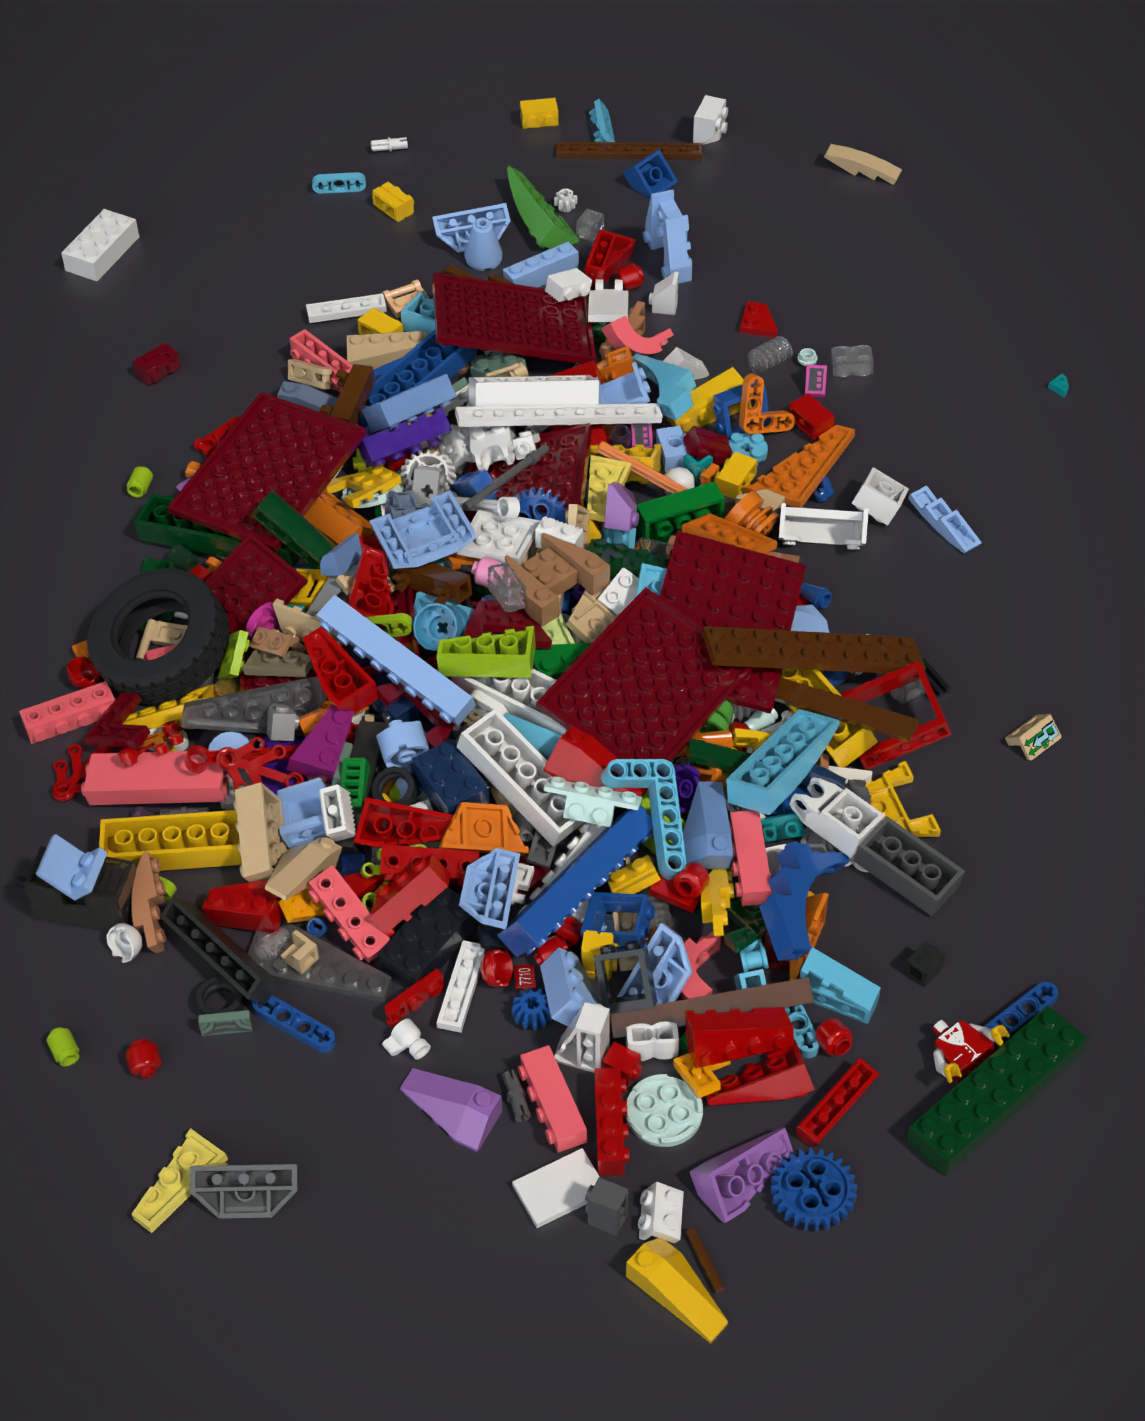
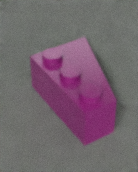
[287,705,354,784]

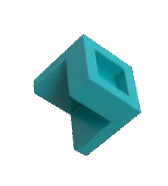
[683,454,713,484]

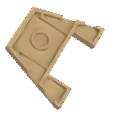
[566,586,616,643]

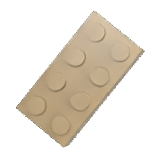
[233,782,287,882]

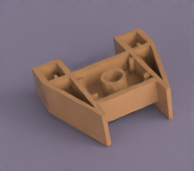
[505,532,610,627]

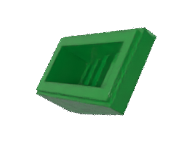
[341,758,371,808]

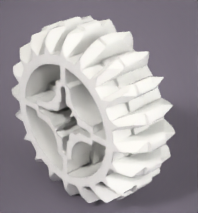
[400,449,456,493]

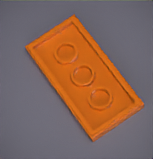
[682,513,777,554]

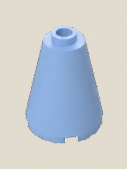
[464,218,502,271]

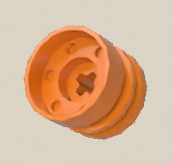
[725,491,780,536]

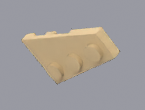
[273,599,343,647]

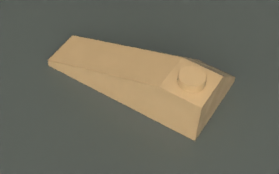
[265,836,342,900]

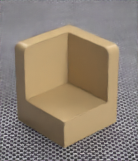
[281,930,319,974]

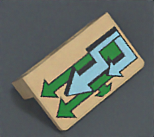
[1005,714,1061,760]

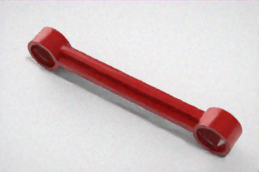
[185,740,304,773]

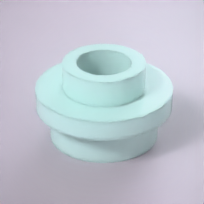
[797,348,817,366]

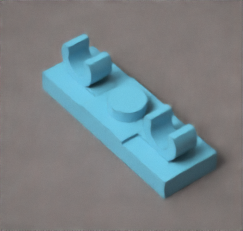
[589,99,615,142]

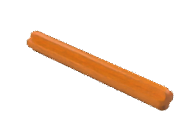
[597,441,688,494]

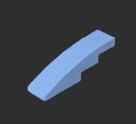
[908,485,982,553]

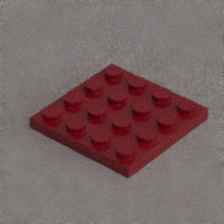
[205,533,309,644]

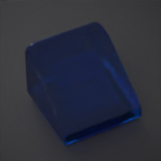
[341,853,366,876]

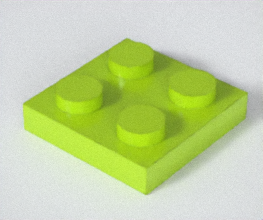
[217,630,249,681]

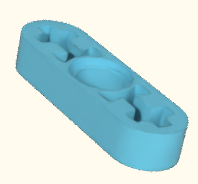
[312,172,366,194]
[785,1005,819,1058]

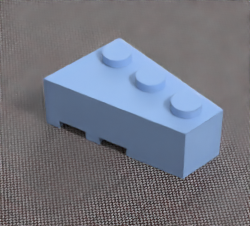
[540,947,602,1026]

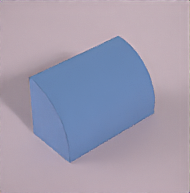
[320,534,362,576]

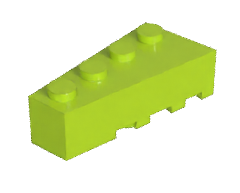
[437,626,536,678]

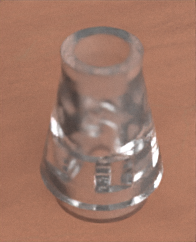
[254,928,290,961]

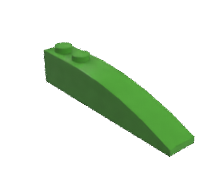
[507,166,579,249]

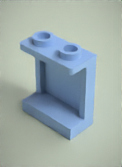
[596,362,651,404]
[277,778,327,848]

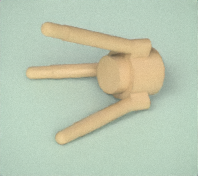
[486,362,529,377]

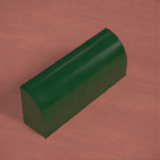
[251,490,337,569]

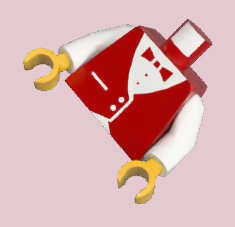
[932,1020,1010,1083]

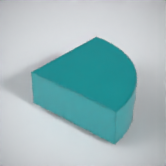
[1048,373,1069,398]

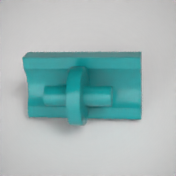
[760,812,806,843]

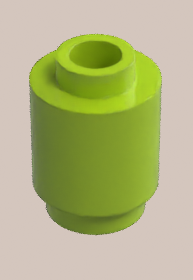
[127,466,153,498]
[46,1027,80,1067]

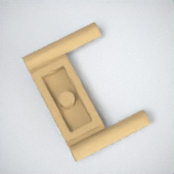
[136,619,187,661]

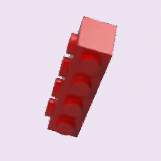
[379,844,479,888]
[595,1068,630,1176]

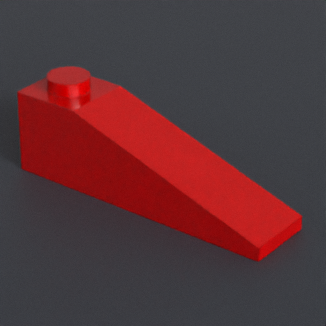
[345,545,394,629]
[354,797,454,848]
[706,1041,815,1106]

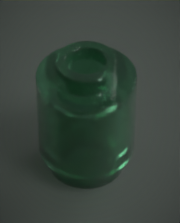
[168,544,200,572]

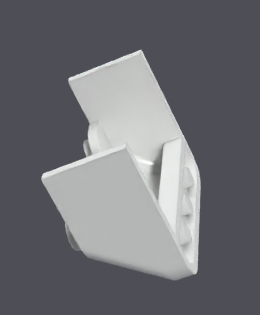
[779,503,869,550]

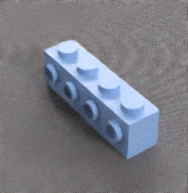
[503,242,579,288]

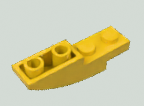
[701,869,734,936]

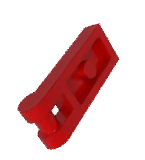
[193,416,239,458]
[385,968,444,1028]

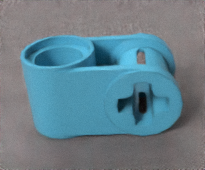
[740,938,769,973]

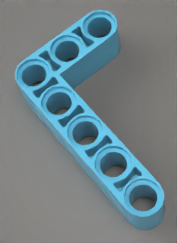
[601,759,686,879]

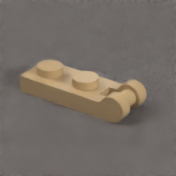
[288,359,332,389]

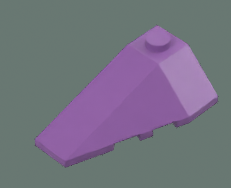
[604,482,639,531]
[400,1068,502,1152]
[689,1127,793,1223]

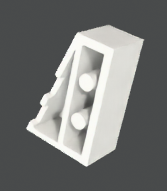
[554,1002,610,1073]

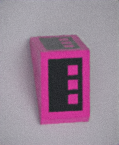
[805,365,827,397]
[629,423,653,448]

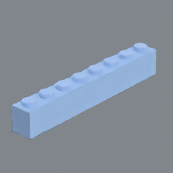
[317,594,476,726]

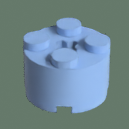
[376,720,429,769]

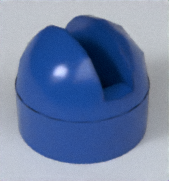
[307,917,328,937]

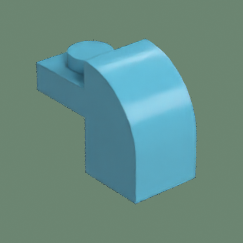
[601,522,636,549]

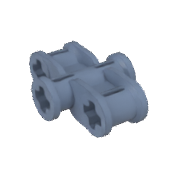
[385,490,430,520]

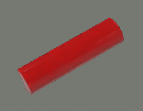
[796,1058,879,1147]

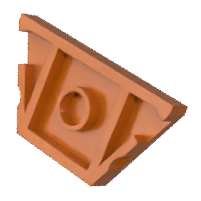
[439,802,529,855]

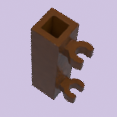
[320,364,376,425]
[392,562,472,604]

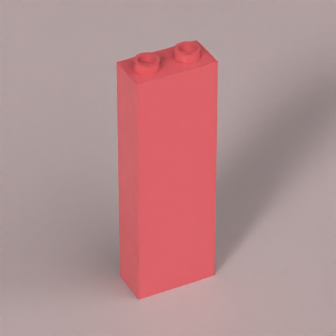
[81,750,230,805]

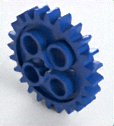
[514,487,569,524]
[770,1148,857,1232]

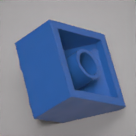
[623,149,678,199]

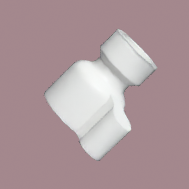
[382,1019,431,1060]

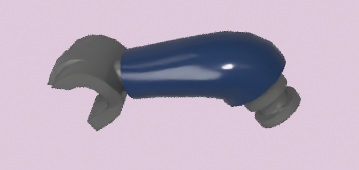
[800,763,871,804]

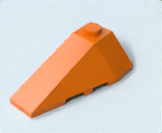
[789,893,829,981]

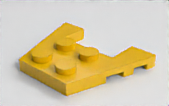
[325,466,402,508]
[865,761,941,837]

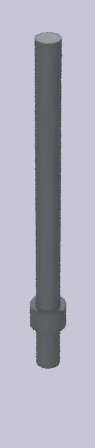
[462,444,549,511]

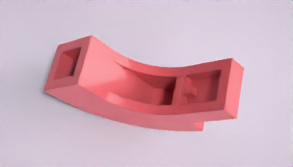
[601,316,673,357]
[677,932,721,1001]

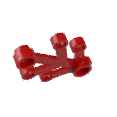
[118,720,184,766]
[216,737,304,793]
[52,744,116,802]

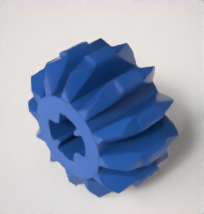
[511,988,552,1031]

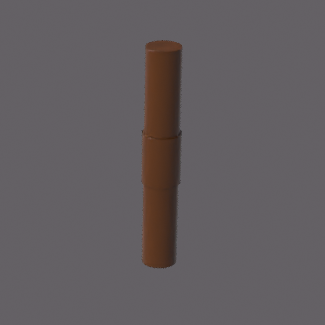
[685,1228,725,1294]

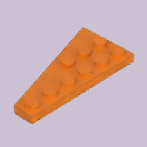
[744,425,855,508]

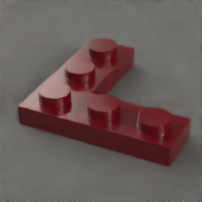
[83,693,151,748]

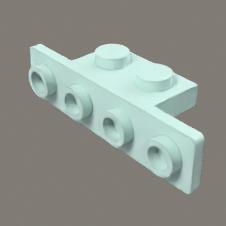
[544,777,642,827]

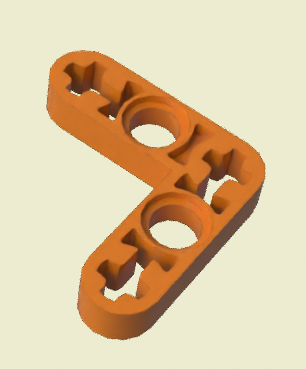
[739,373,795,434]

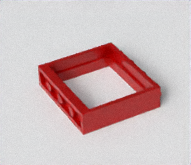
[840,660,952,770]

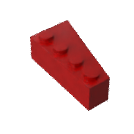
[685,1007,794,1068]

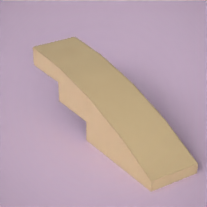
[824,144,902,185]

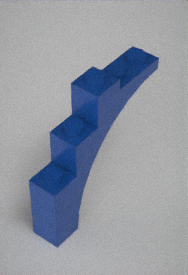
[759,842,850,961]

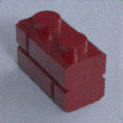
[132,342,181,386]
[683,426,732,466]

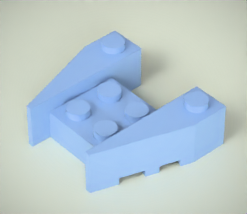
[643,190,692,284]

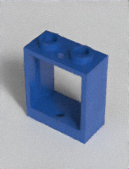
[713,381,770,439]
[580,892,655,947]

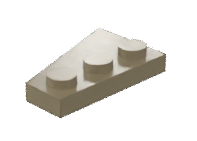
[242,649,313,678]

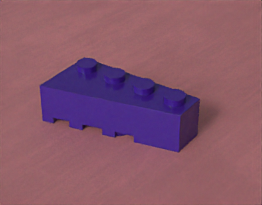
[357,407,452,468]

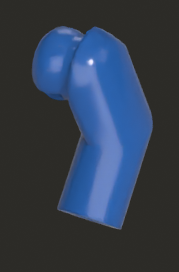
[814,477,834,502]

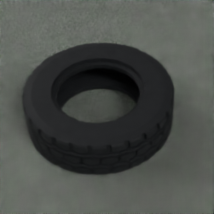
[87,568,230,704]

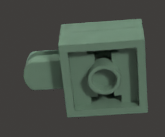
[470,351,529,377]

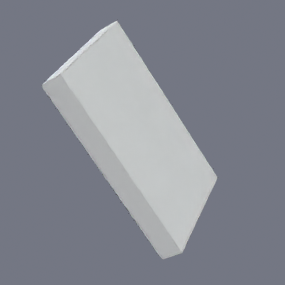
[512,1148,599,1228]

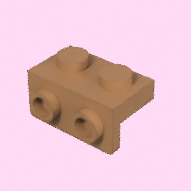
[249,626,306,657]

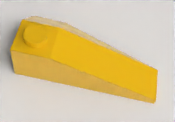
[123,684,216,729]
[626,1238,728,1344]

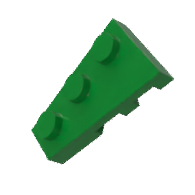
[533,643,592,680]

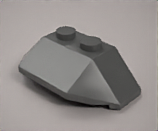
[190,1162,298,1219]

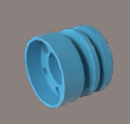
[413,603,470,651]

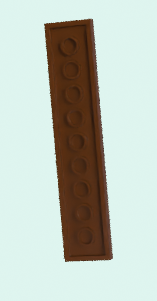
[702,626,926,673]

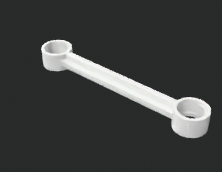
[442,491,520,519]

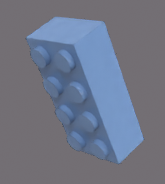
[362,374,457,433]

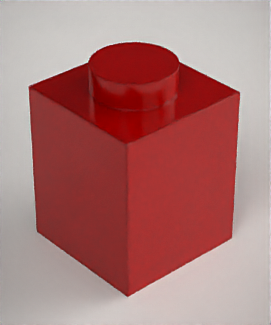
[602,1042,643,1087]

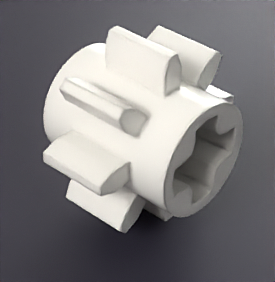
[554,189,577,212]

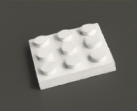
[457,510,540,565]

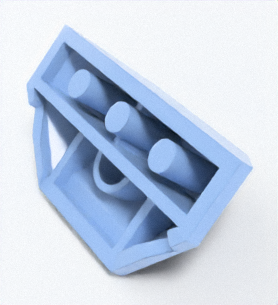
[432,203,510,253]
[459,848,520,929]
[617,923,693,1005]

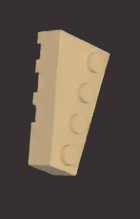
[347,331,427,370]

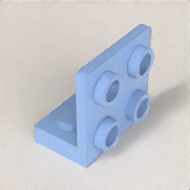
[36,834,108,900]

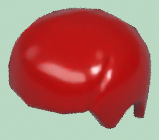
[66,656,102,689]
[480,949,513,987]

